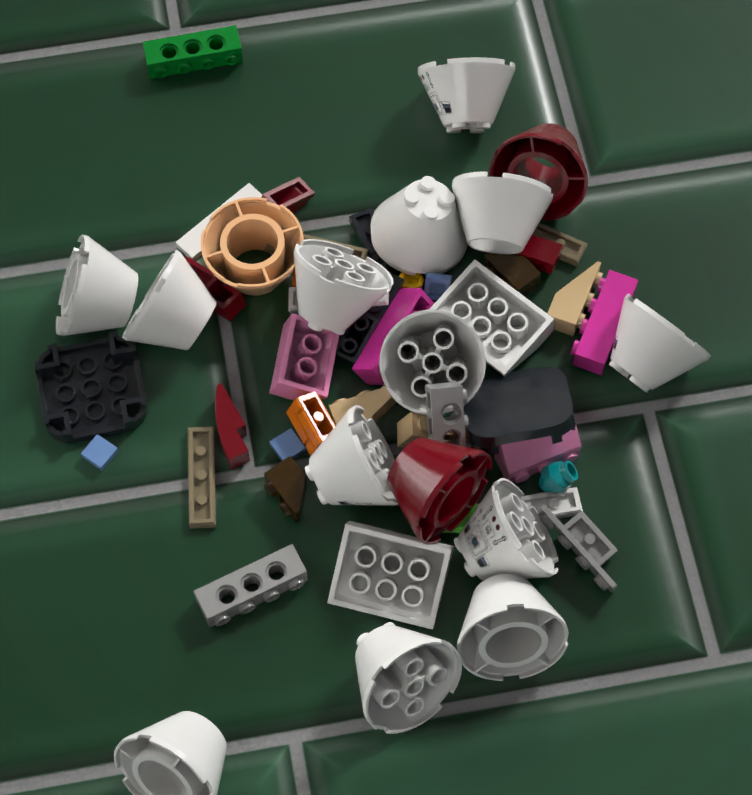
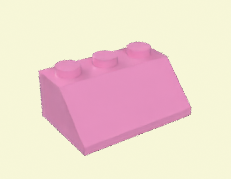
[269,313,339,401]
[494,426,582,483]

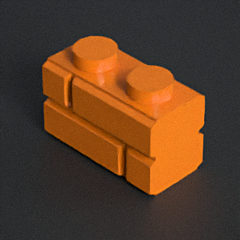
[286,392,336,456]

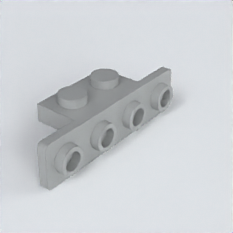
[539,505,618,593]

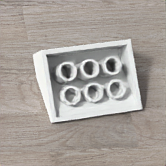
[429,259,554,377]
[327,521,454,630]

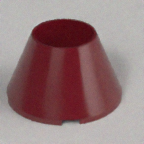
[489,123,588,221]
[387,437,492,545]

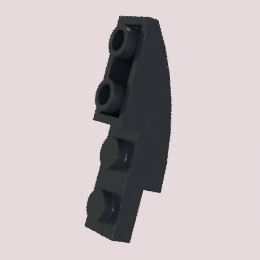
[336,273,405,364]

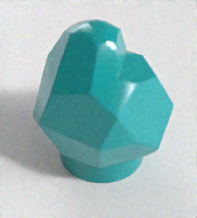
[539,461,578,493]

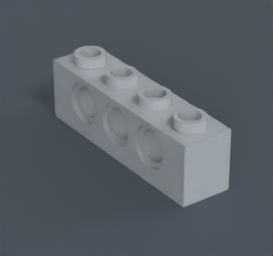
[425,382,470,448]
[194,544,308,627]

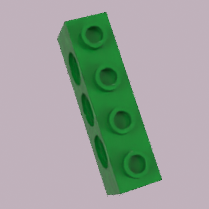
[143,25,243,79]

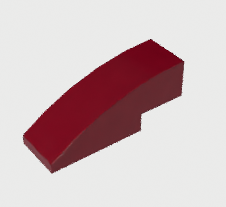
[261,177,315,214]
[483,235,563,275]
[185,257,247,322]
[215,383,250,470]

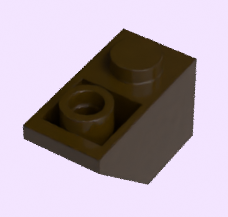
[484,253,541,296]
[263,456,306,523]

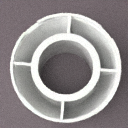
[452,172,553,255]
[56,235,138,336]
[122,250,217,350]
[457,574,569,681]
[114,711,227,795]

